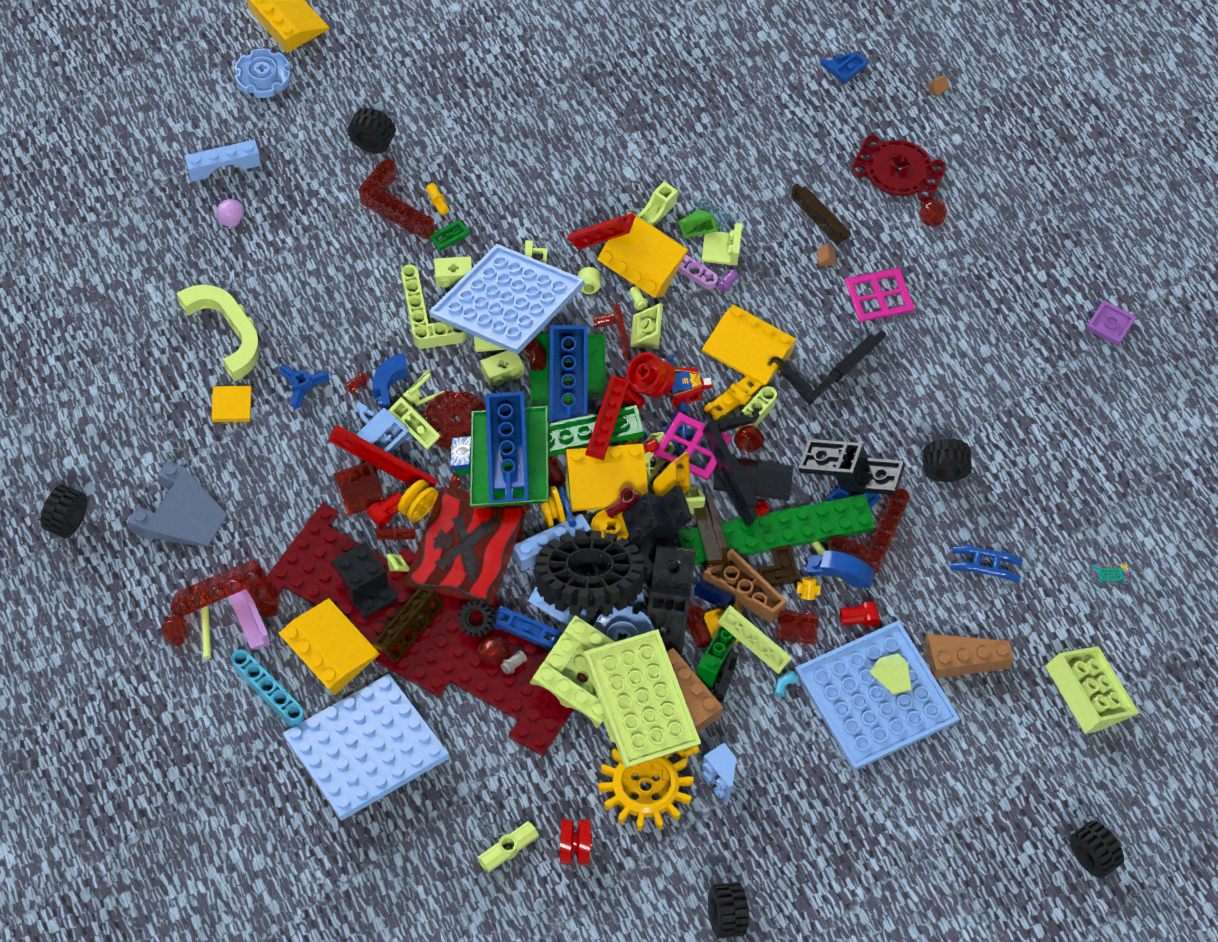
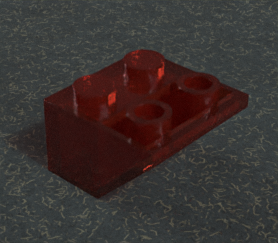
[333,461,384,516]

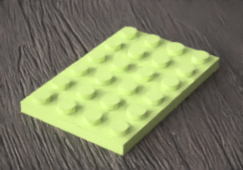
[583,629,701,769]

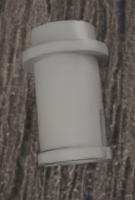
[501,650,527,674]

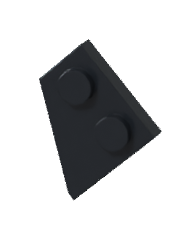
[713,651,739,703]

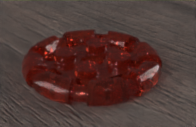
[422,390,486,450]

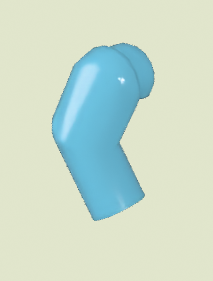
[775,671,799,697]

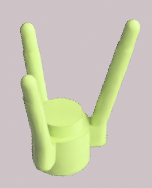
[401,369,445,407]

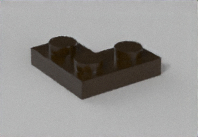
[757,545,800,587]

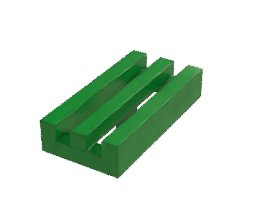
[429,220,469,252]

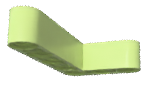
[401,265,467,349]

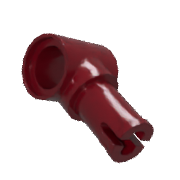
[605,487,643,519]

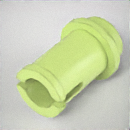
[629,286,648,310]

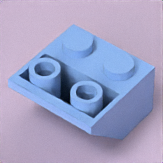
[357,408,411,454]
[701,743,736,802]

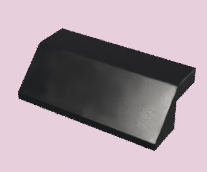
[713,458,793,501]

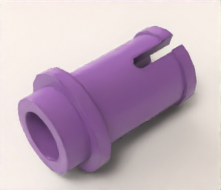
[717,269,739,292]

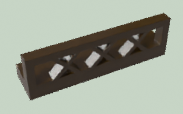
[791,183,851,245]
[694,494,728,567]
[372,585,445,664]

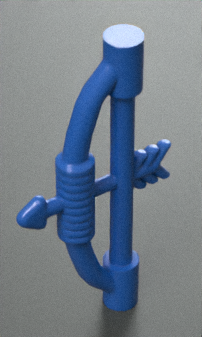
[662,402,695,455]
[557,486,577,528]

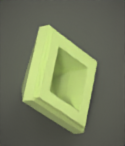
[387,554,410,572]

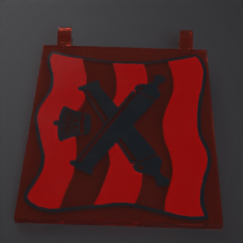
[403,476,530,606]

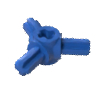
[279,364,329,409]

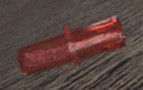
[376,526,416,542]

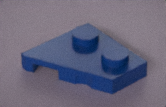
[820,52,869,84]

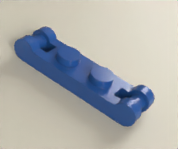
[493,606,563,652]

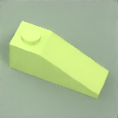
[388,397,441,450]

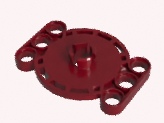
[851,135,946,203]

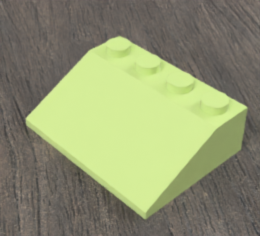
[1045,646,1139,734]

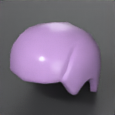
[217,199,245,227]

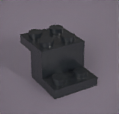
[622,485,693,548]
[331,542,398,620]

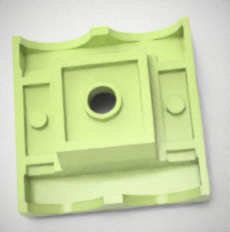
[530,615,615,729]

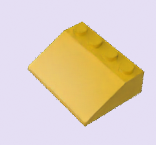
[247,0,330,53]
[597,211,689,298]
[702,304,796,386]
[566,444,648,511]
[278,598,380,695]

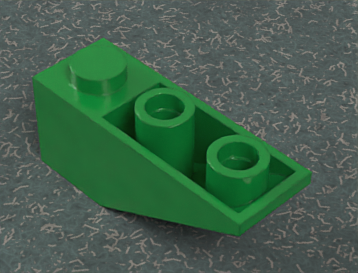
[696,626,737,689]

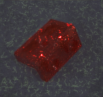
[776,610,820,645]

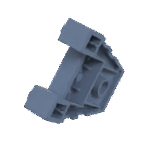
[127,460,228,547]

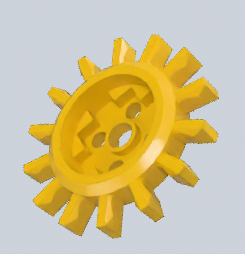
[598,748,694,831]

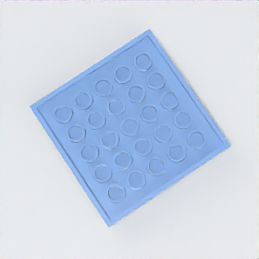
[429,244,585,355]
[794,620,960,771]
[283,674,450,821]

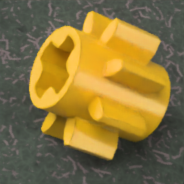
[797,577,821,600]

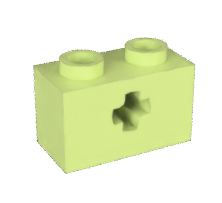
[434,256,472,288]
[480,350,524,387]

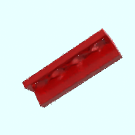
[567,213,636,250]

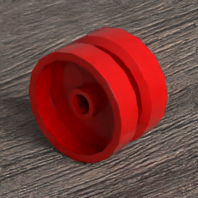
[626,352,675,398]
[560,818,592,865]

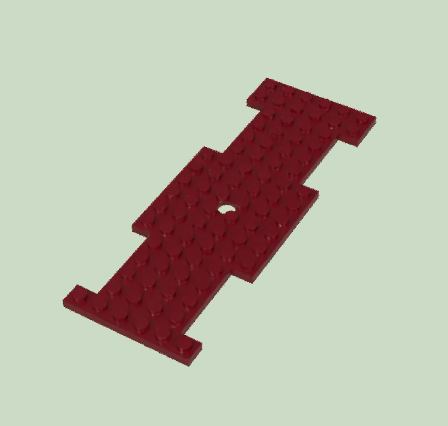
[256,503,587,757]

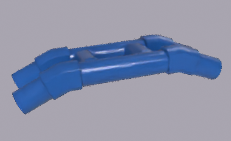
[950,545,1023,583]

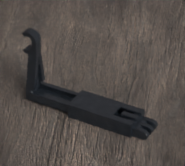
[767,331,886,406]
[702,408,759,527]

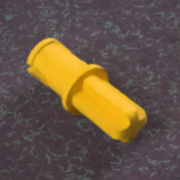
[425,183,449,216]

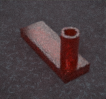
[593,304,632,361]

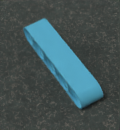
[231,650,304,727]

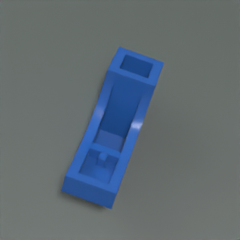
[372,353,408,411]
[805,551,875,588]

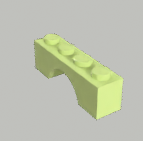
[637,182,678,226]

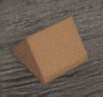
[925,75,950,97]
[817,243,837,266]

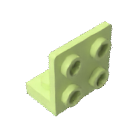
[701,223,742,266]

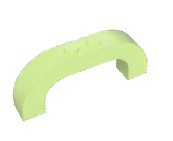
[177,285,260,382]

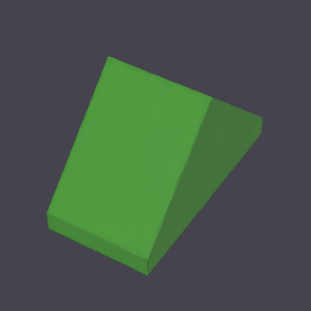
[679,209,719,238]

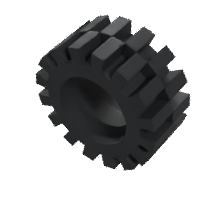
[457,600,497,637]

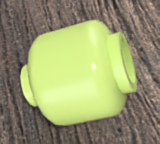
[577,267,601,294]

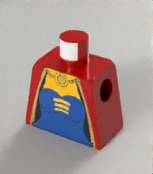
[669,367,712,407]

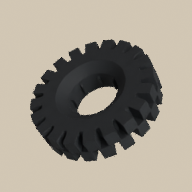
[535,530,644,617]

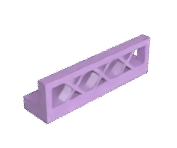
[223,569,270,652]

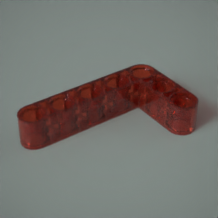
[359,160,435,239]
[827,488,910,574]
[170,561,280,617]

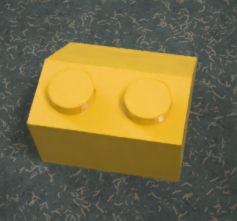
[653,452,691,496]

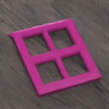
[844,268,915,323]
[653,412,732,481]

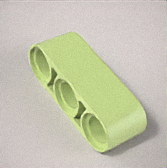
[736,386,777,435]

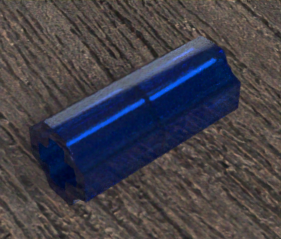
[694,579,736,611]

